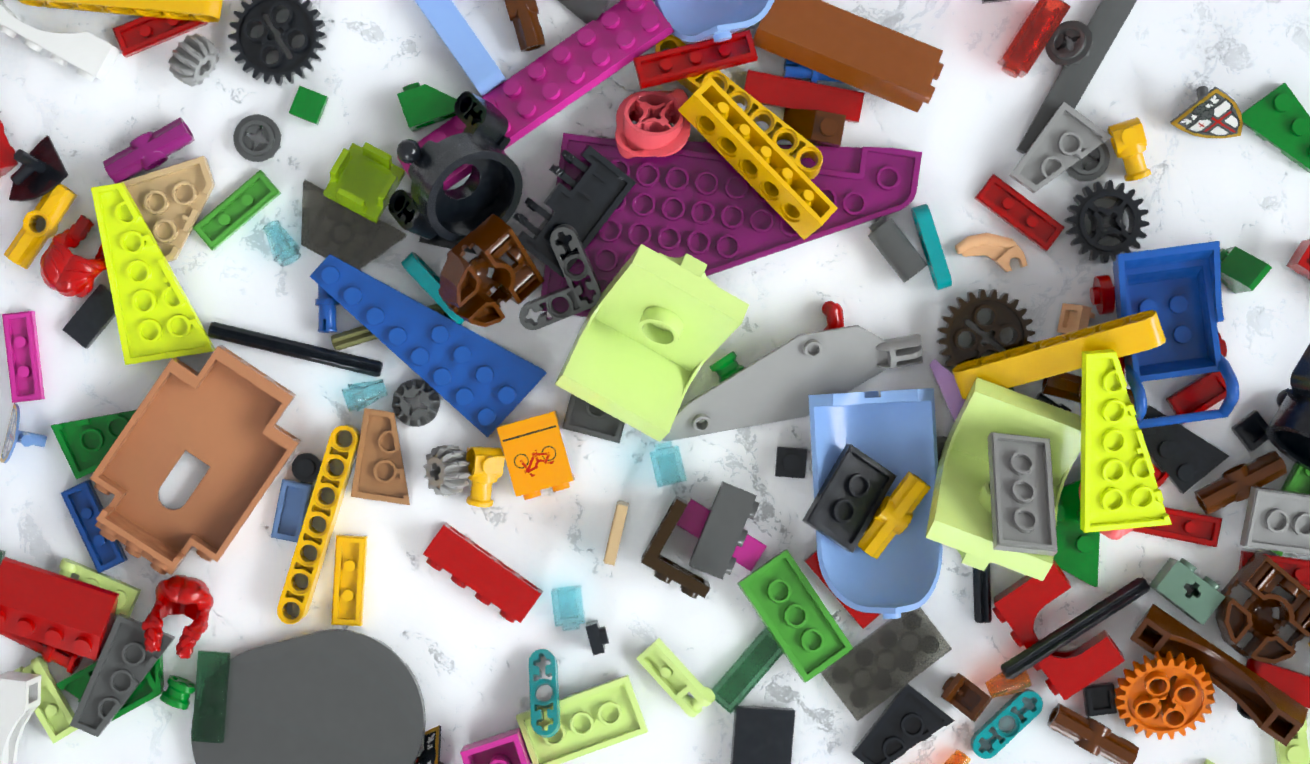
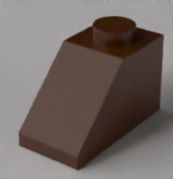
[783,108,846,148]

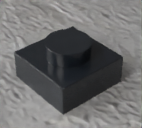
[775,446,807,479]
[585,620,609,656]

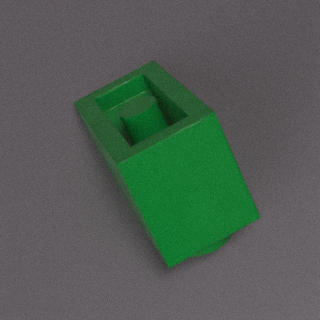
[397,82,457,132]
[1220,246,1272,294]

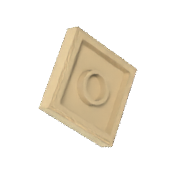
[603,500,629,566]

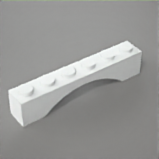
[0,0,121,82]
[0,671,41,764]

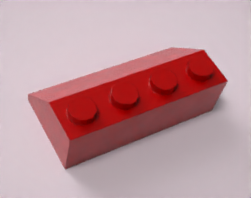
[0,557,119,661]

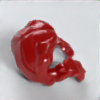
[40,215,107,298]
[142,575,214,659]

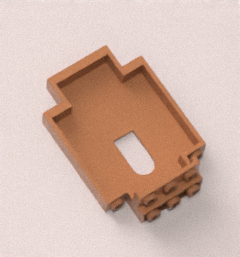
[90,345,301,575]

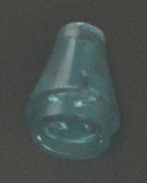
[263,220,301,267]
[341,379,388,412]

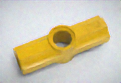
[4,183,78,269]
[857,471,931,559]

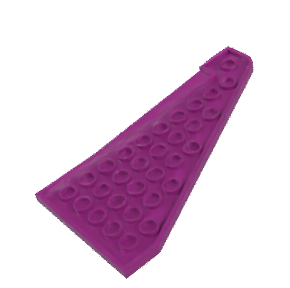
[541,133,922,317]

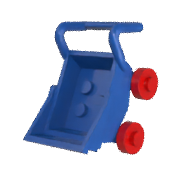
[1090,241,1239,429]

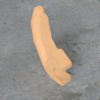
[955,233,1028,272]

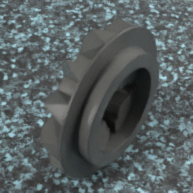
[1045,21,1094,68]
[233,114,282,162]
[1066,143,1110,181]
[392,379,440,427]

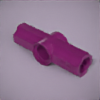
[103,118,195,184]

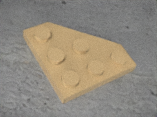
[119,156,215,262]

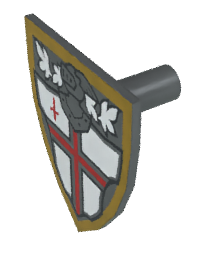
[1170,86,1243,138]

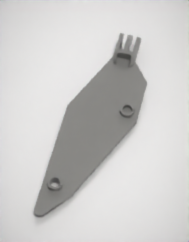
[662,325,923,441]

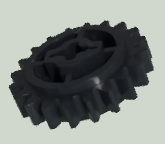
[1064,180,1150,264]

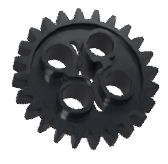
[228,0,327,86]

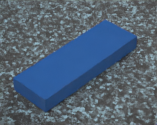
[61,480,128,573]

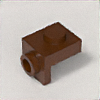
[941,673,993,722]

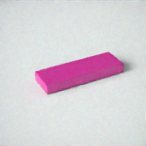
[2,311,45,403]
[676,498,767,571]

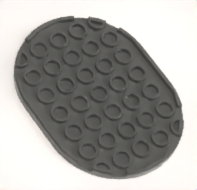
[191,630,426,764]

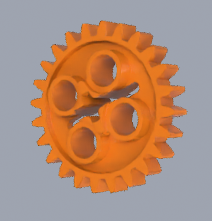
[1114,651,1215,740]

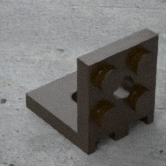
[641,495,710,599]

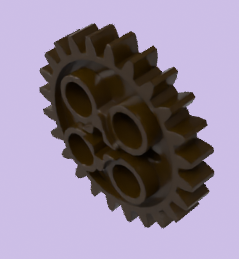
[937,289,1035,367]

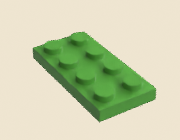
[737,549,854,683]

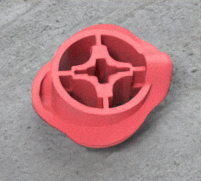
[615,88,691,159]

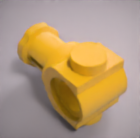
[1107,117,1151,181]
[466,446,505,507]

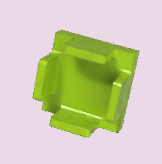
[323,142,405,224]

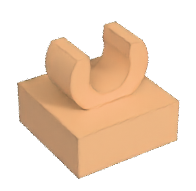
[1057,303,1095,334]

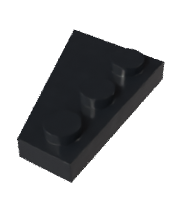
[1141,405,1229,494]
[852,682,955,764]

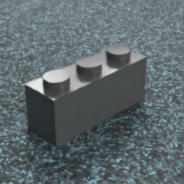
[688,481,759,580]

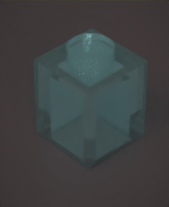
[649,441,687,487]
[551,585,586,631]

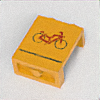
[496,411,575,500]

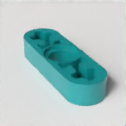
[911,204,952,290]
[401,252,465,325]
[529,649,560,738]
[970,689,1043,759]

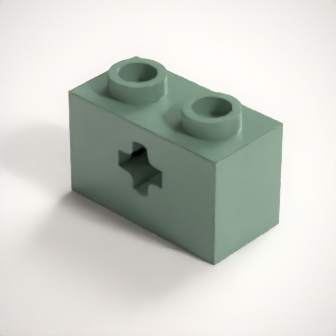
[1149,558,1225,625]

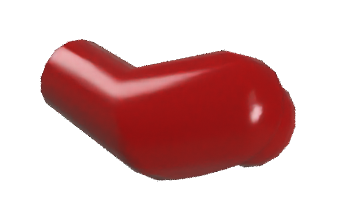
[822,301,844,331]

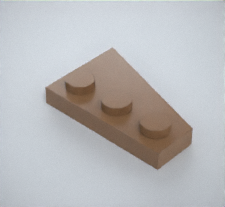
[351,408,410,505]

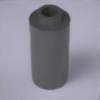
[868,217,927,283]

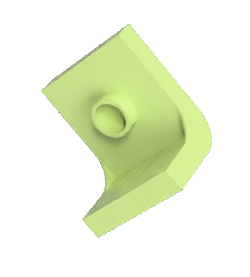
[555,244,749,442]
[926,377,1081,581]

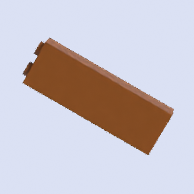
[753,0,944,113]

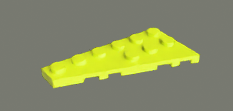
[91,182,215,365]
[1080,349,1172,533]

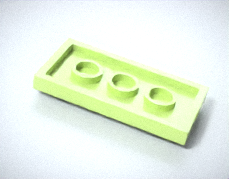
[516,674,648,764]

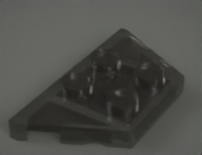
[301,180,407,270]

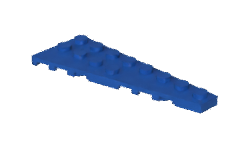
[310,254,547,438]

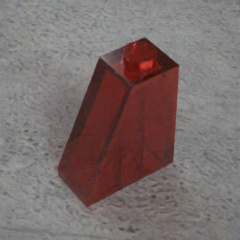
[997,0,1071,78]

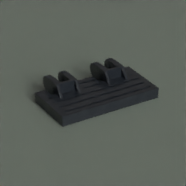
[513,145,636,278]

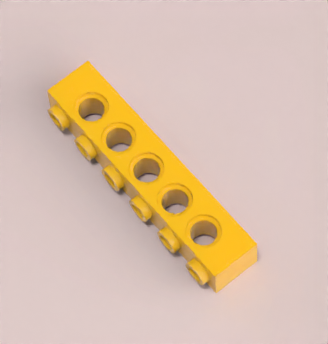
[678,77,838,240]

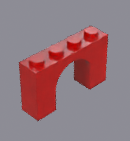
[992,559,1125,700]

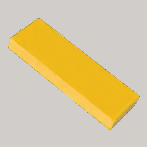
[331,535,368,626]

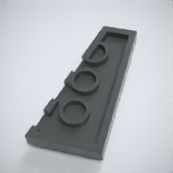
[70,613,175,737]

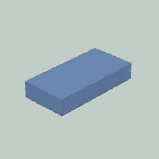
[271,479,313,543]

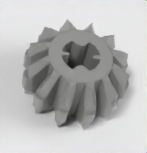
[168,33,219,87]
[423,445,471,496]

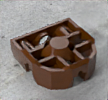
[438,214,545,327]
[1215,551,1310,664]

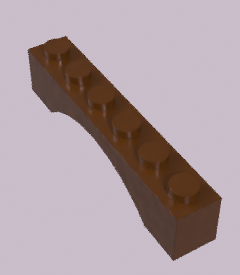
[1130,604,1308,746]

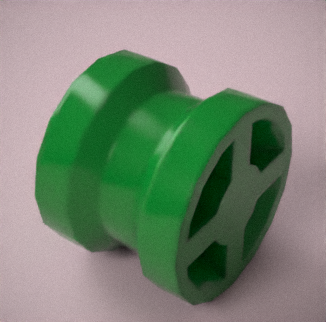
[709,351,745,383]
[160,675,197,710]

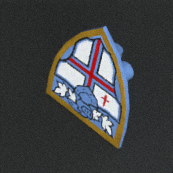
[0,403,47,463]

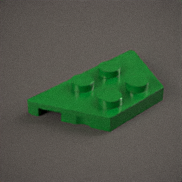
[1053,479,1100,587]
[56,654,164,721]

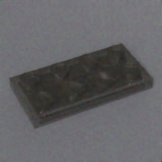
[820,607,952,721]

